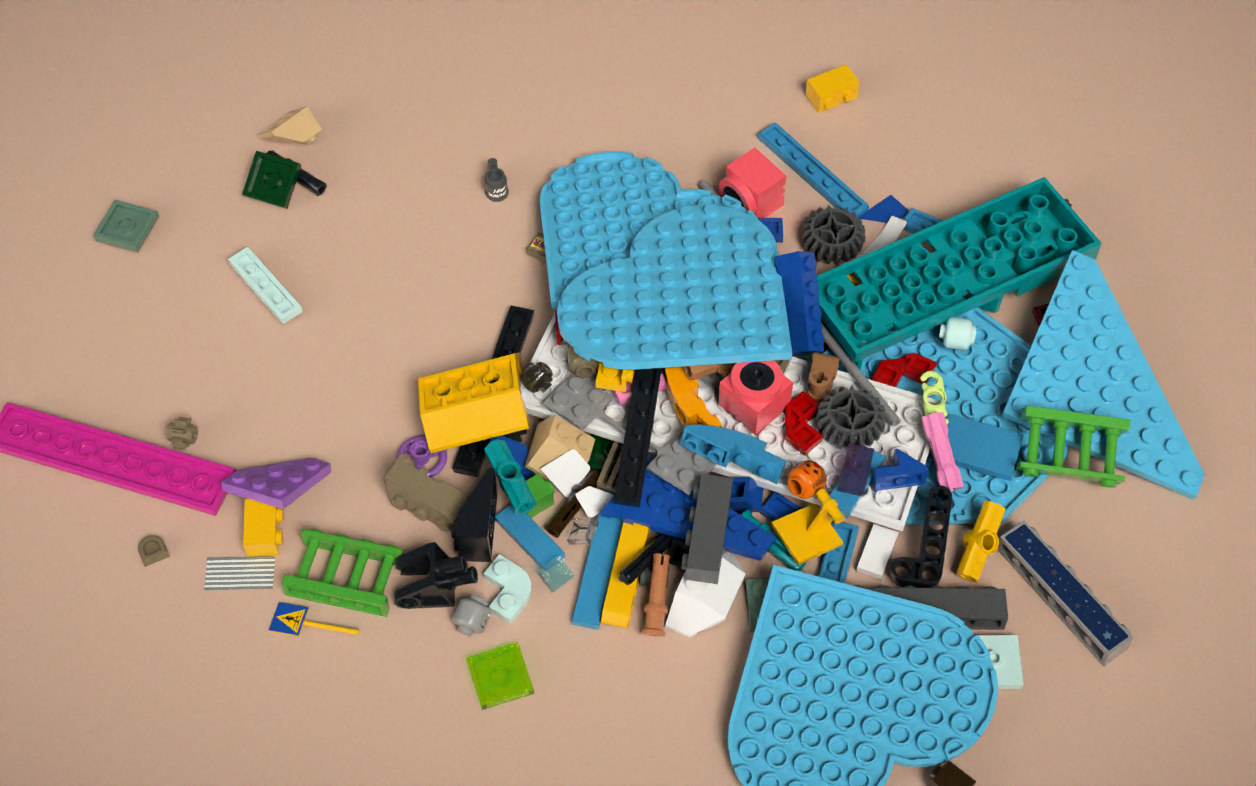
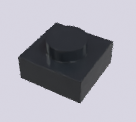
[668,537,690,568]

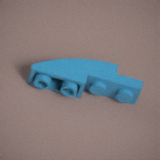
[680,425,787,484]

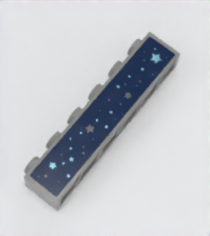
[997,521,1133,667]

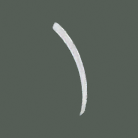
[840,216,907,265]

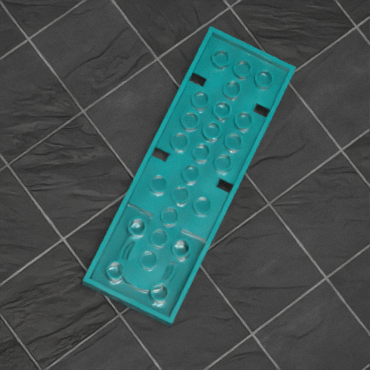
[817,177,1102,370]

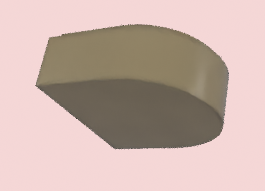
[138,536,170,567]

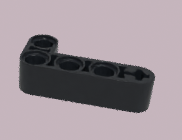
[889,485,952,588]

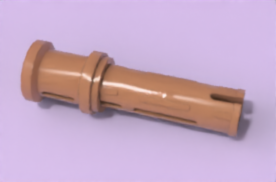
[641,553,670,637]

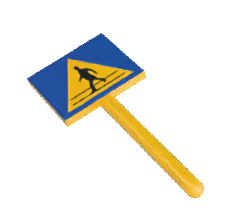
[269,602,360,637]

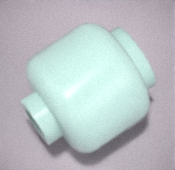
[939,317,977,351]

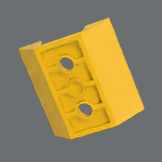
[418,352,529,453]

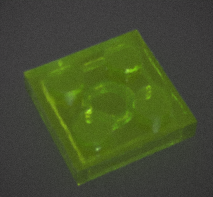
[466,642,534,710]

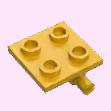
[771,489,845,565]

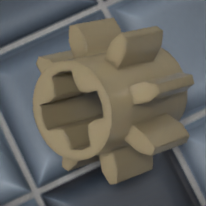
[167,417,198,449]

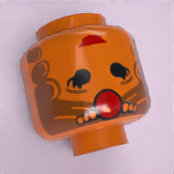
[787,460,827,499]

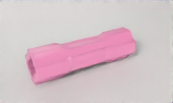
[921,412,964,492]

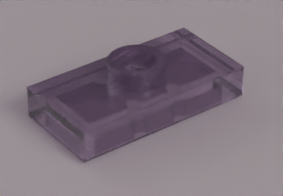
[837,443,874,497]

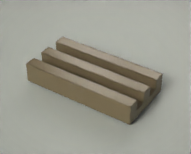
[597,441,623,492]

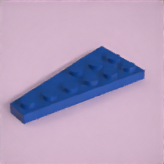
[601,457,776,561]

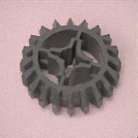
[801,204,866,265]
[816,385,887,452]

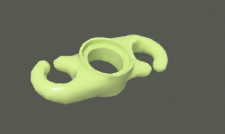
[920,371,949,424]

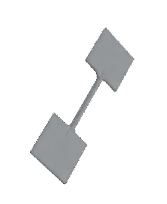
[542,373,717,495]

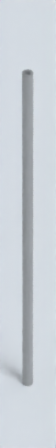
[699,180,901,427]

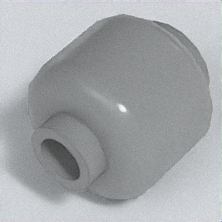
[452,595,491,637]

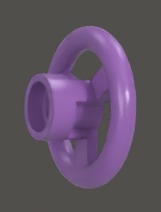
[397,435,447,478]

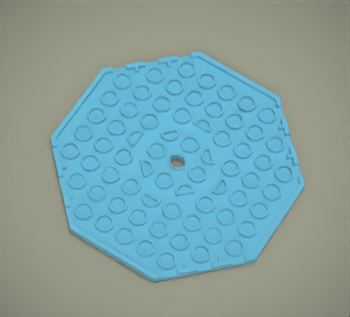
[822,307,1069,525]

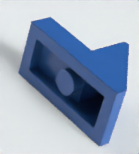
[871,449,928,491]

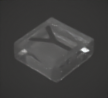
[565,517,599,545]

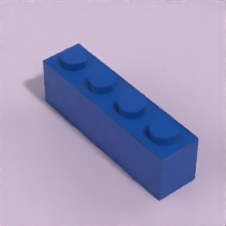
[775,251,824,356]

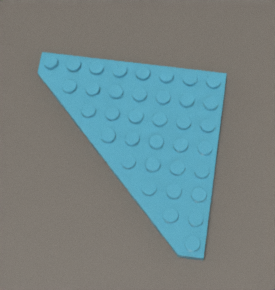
[1002,250,1205,500]

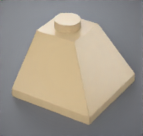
[256,107,322,144]

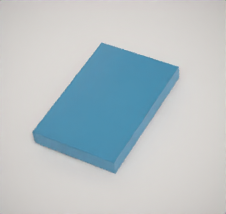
[947,414,1024,481]

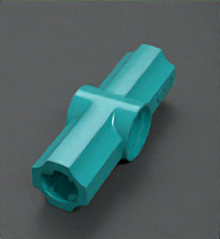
[484,439,536,515]

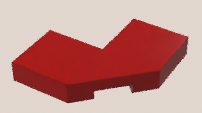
[871,353,937,388]
[785,391,823,456]

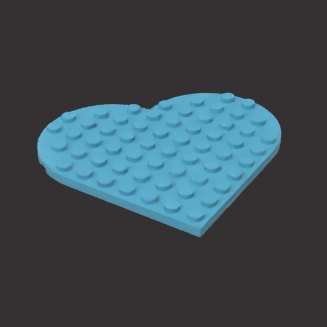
[540,151,758,308]
[557,204,792,370]
[728,565,998,786]

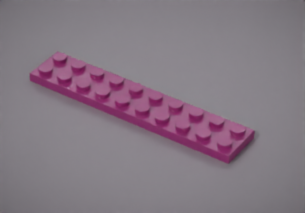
[0,402,236,516]

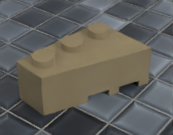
[385,453,469,532]

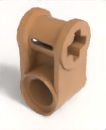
[807,352,840,402]

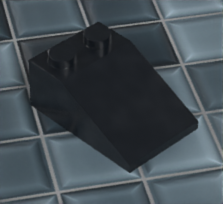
[451,468,498,562]

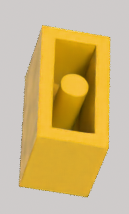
[805,64,860,113]
[243,499,284,557]

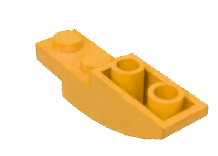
[664,366,722,427]

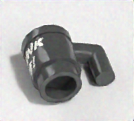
[485,158,509,202]

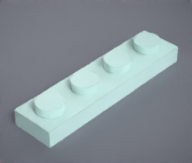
[228,247,303,325]

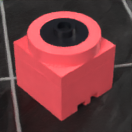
[719,148,786,220]
[718,361,793,436]

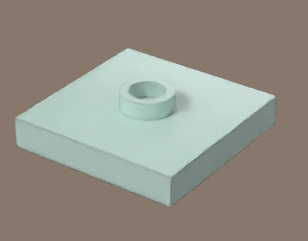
[978,635,1024,689]

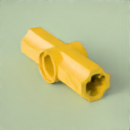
[956,501,1006,583]

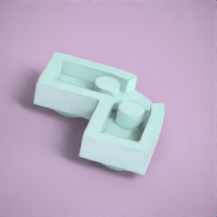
[483,554,531,625]

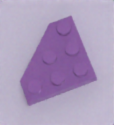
[221,458,331,509]

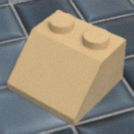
[525,415,595,483]

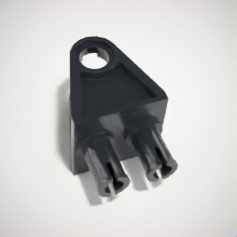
[395,542,478,609]

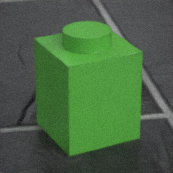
[526,473,555,518]

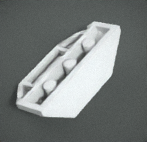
[665,548,746,637]

